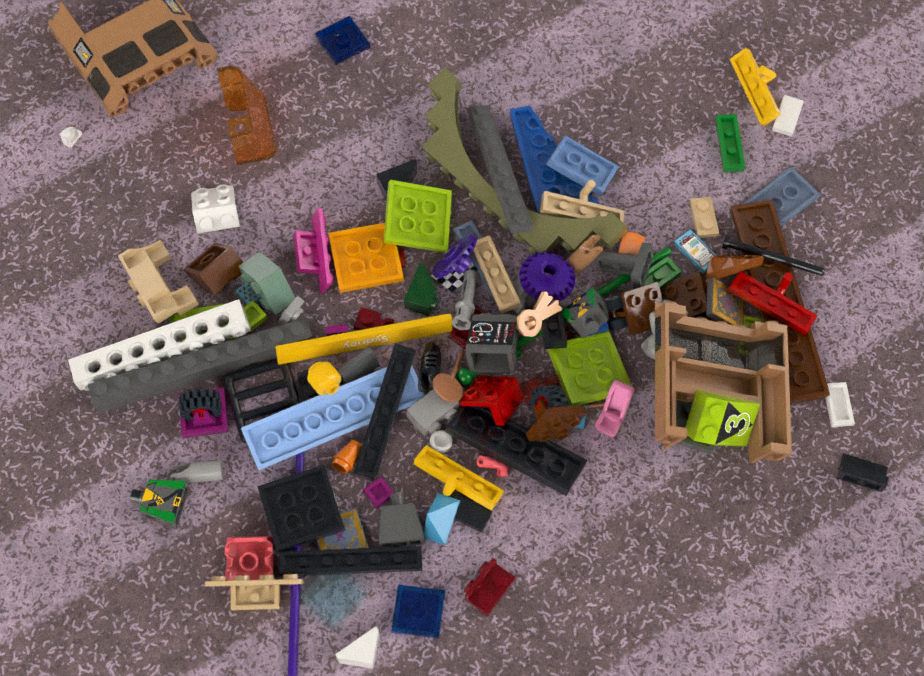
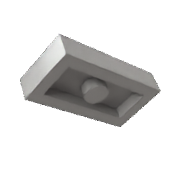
[277,296,305,325]

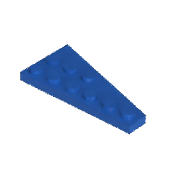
[509,106,600,215]

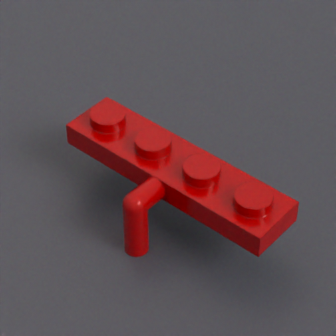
[728,271,818,335]

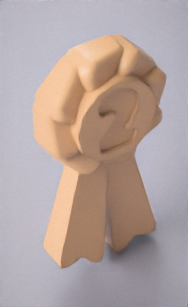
[516,292,562,337]

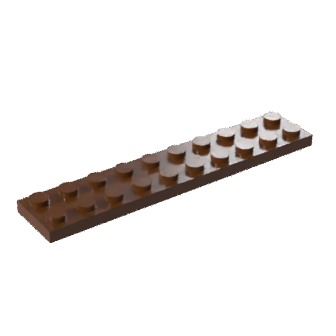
[730,200,830,404]

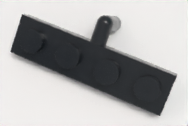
[524,296,567,349]

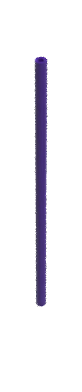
[287,452,305,676]

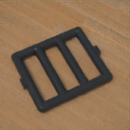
[223,360,299,443]

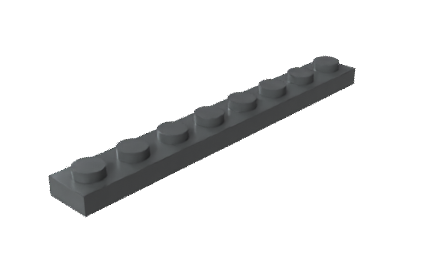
[467,105,533,233]

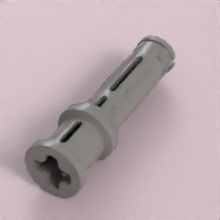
[452,270,478,330]

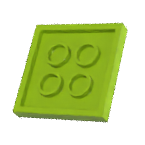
[383,180,452,253]
[547,331,632,406]

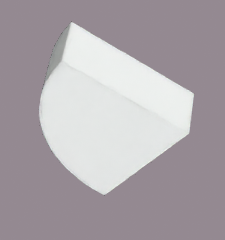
[60,127,82,148]

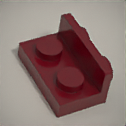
[464,558,516,617]

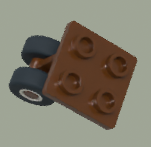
[604,282,663,335]

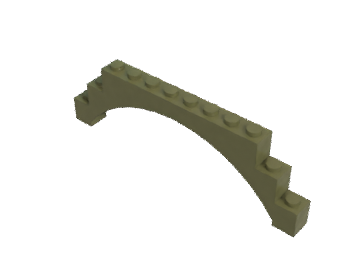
[422,67,628,255]

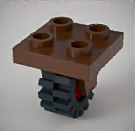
[526,385,588,442]

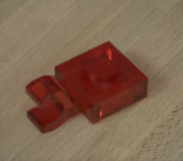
[519,375,559,406]

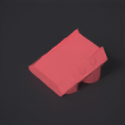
[225,536,274,581]

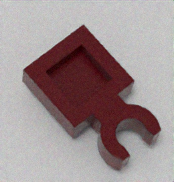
[354,307,395,330]

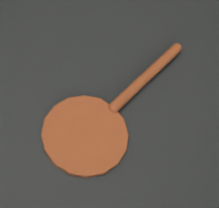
[433,350,464,402]

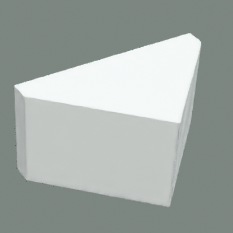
[336,626,380,669]

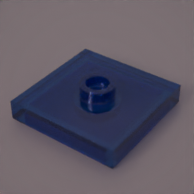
[315,16,370,65]
[391,584,445,639]

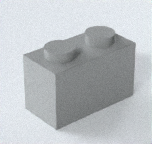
[407,389,459,437]

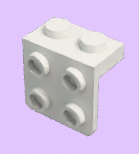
[191,185,240,234]

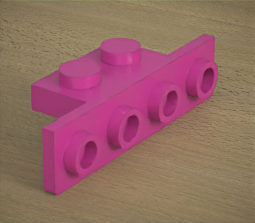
[293,208,333,293]

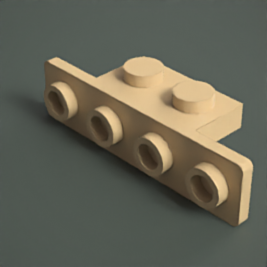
[205,574,303,610]

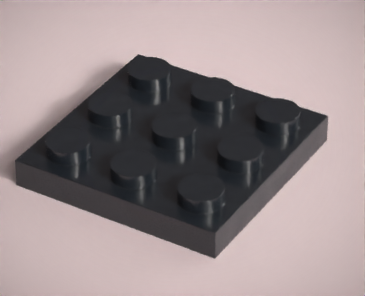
[257,465,346,553]

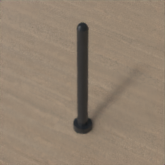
[721,234,825,276]

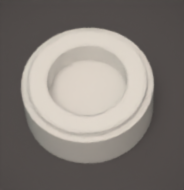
[430,430,452,454]

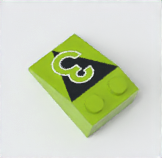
[685,389,760,446]

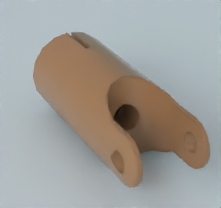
[566,235,603,276]

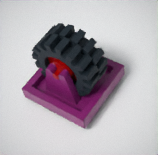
[178,387,229,439]

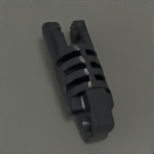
[418,341,441,392]

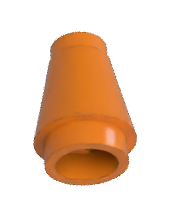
[331,440,362,474]

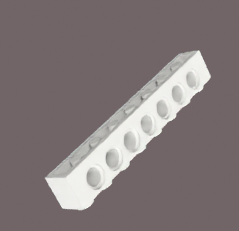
[68,299,251,391]

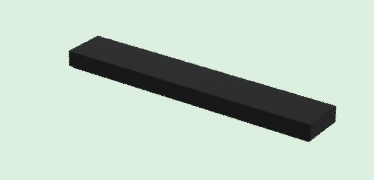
[353,343,416,480]
[279,546,423,577]

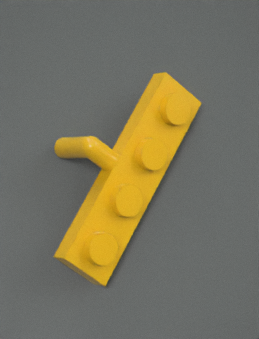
[730,48,781,126]
[413,445,504,511]

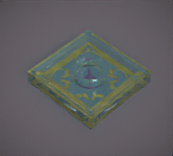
[300,574,367,630]

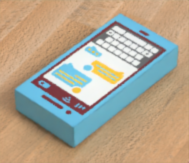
[674,230,716,273]

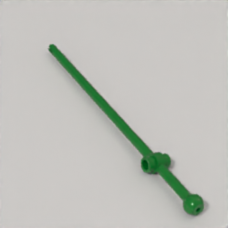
[456,248,671,386]

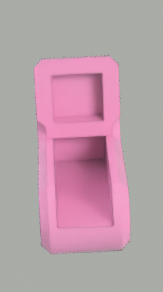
[595,380,635,437]

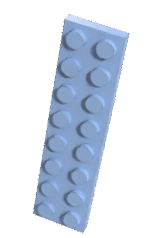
[241,366,425,471]

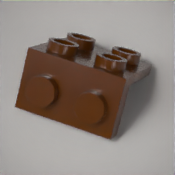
[660,271,713,320]

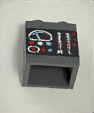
[466,313,519,374]

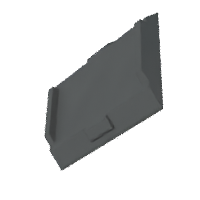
[337,346,380,385]

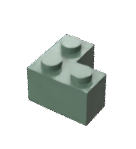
[238,252,295,315]

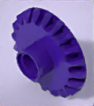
[432,234,477,278]
[519,250,576,303]

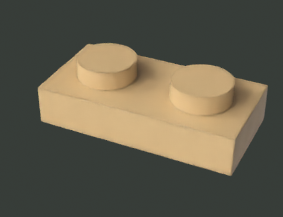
[689,196,719,238]

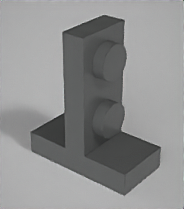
[594,242,653,289]

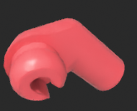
[477,456,510,477]

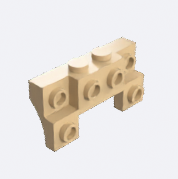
[118,240,199,324]

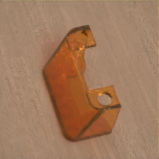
[217,66,276,165]

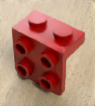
[459,375,524,426]

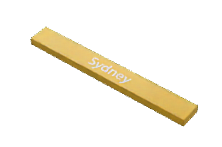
[275,314,452,365]

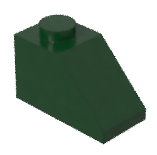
[404,263,439,316]

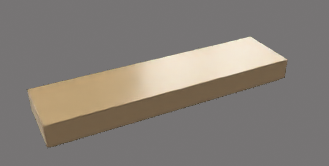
[473,235,521,314]

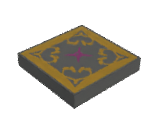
[706,277,744,326]

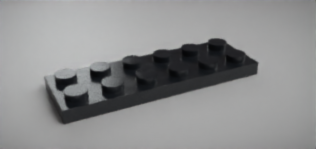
[445,406,588,497]

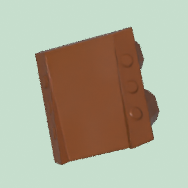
[707,254,764,280]

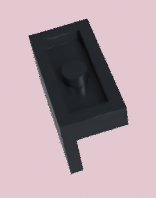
[837,453,889,492]

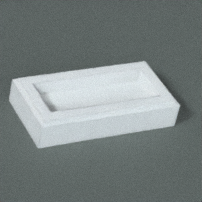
[772,95,804,137]
[825,382,855,427]

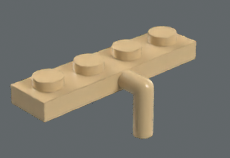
[540,180,624,223]

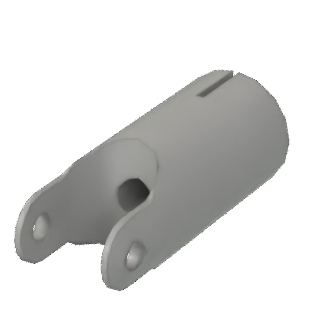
[169,460,224,483]

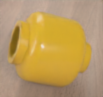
[307,361,341,395]

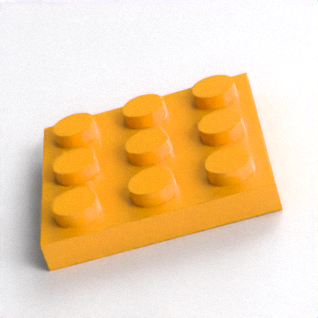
[328,223,404,293]

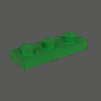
[715,114,745,173]

